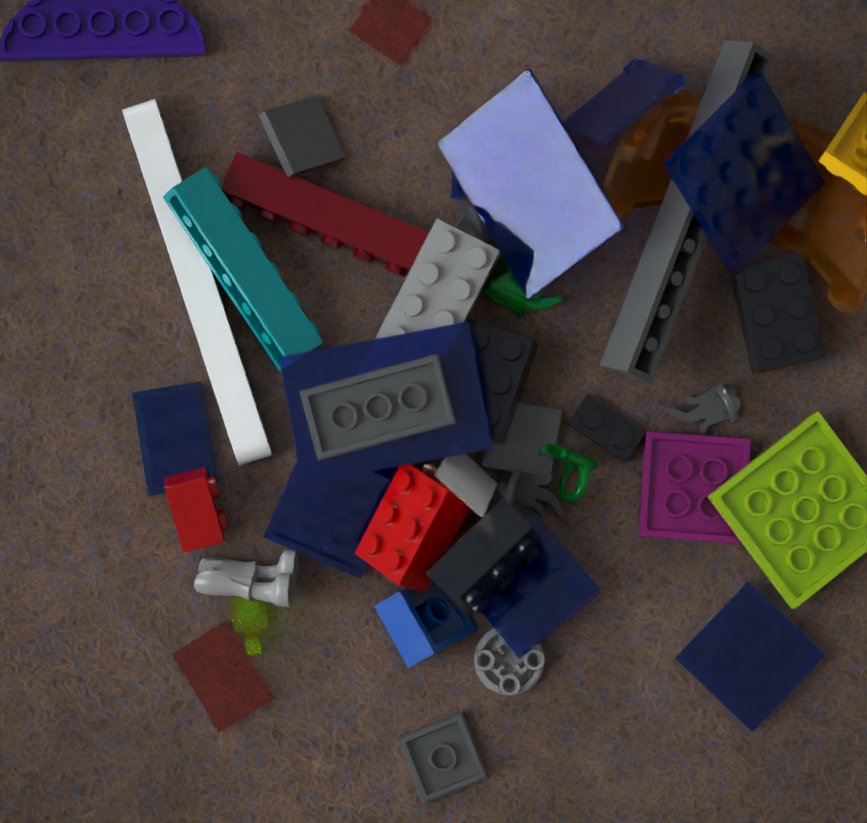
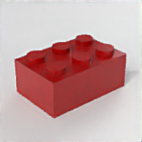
[355,460,470,593]

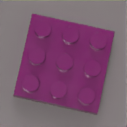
[638,431,751,544]

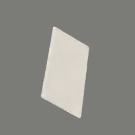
[436,442,498,518]

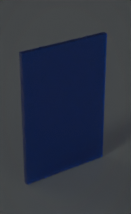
[437,69,626,299]
[279,322,492,484]

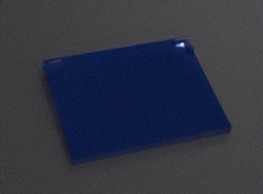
[561,58,686,148]

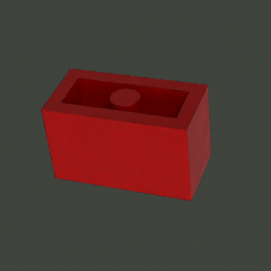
[164,467,229,553]

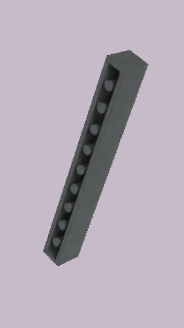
[600,40,776,384]

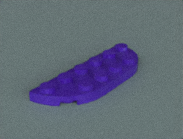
[0,0,207,62]

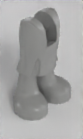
[194,550,298,608]

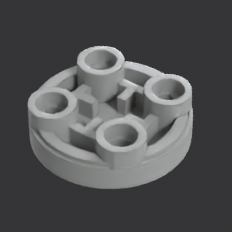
[474,625,545,695]

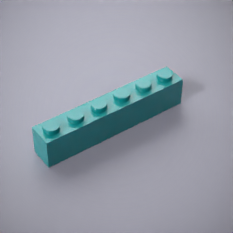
[163,167,323,372]

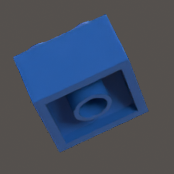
[374,582,477,668]

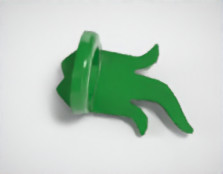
[483,255,563,318]
[539,443,598,503]

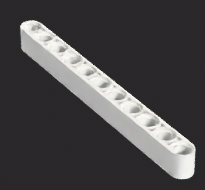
[122,99,273,466]

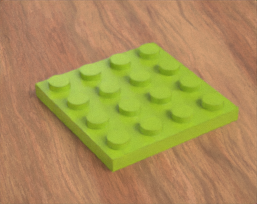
[707,411,867,609]

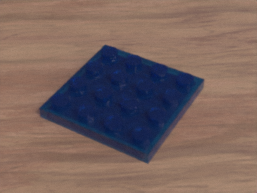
[664,73,825,274]

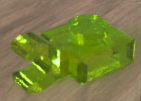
[230,597,270,656]

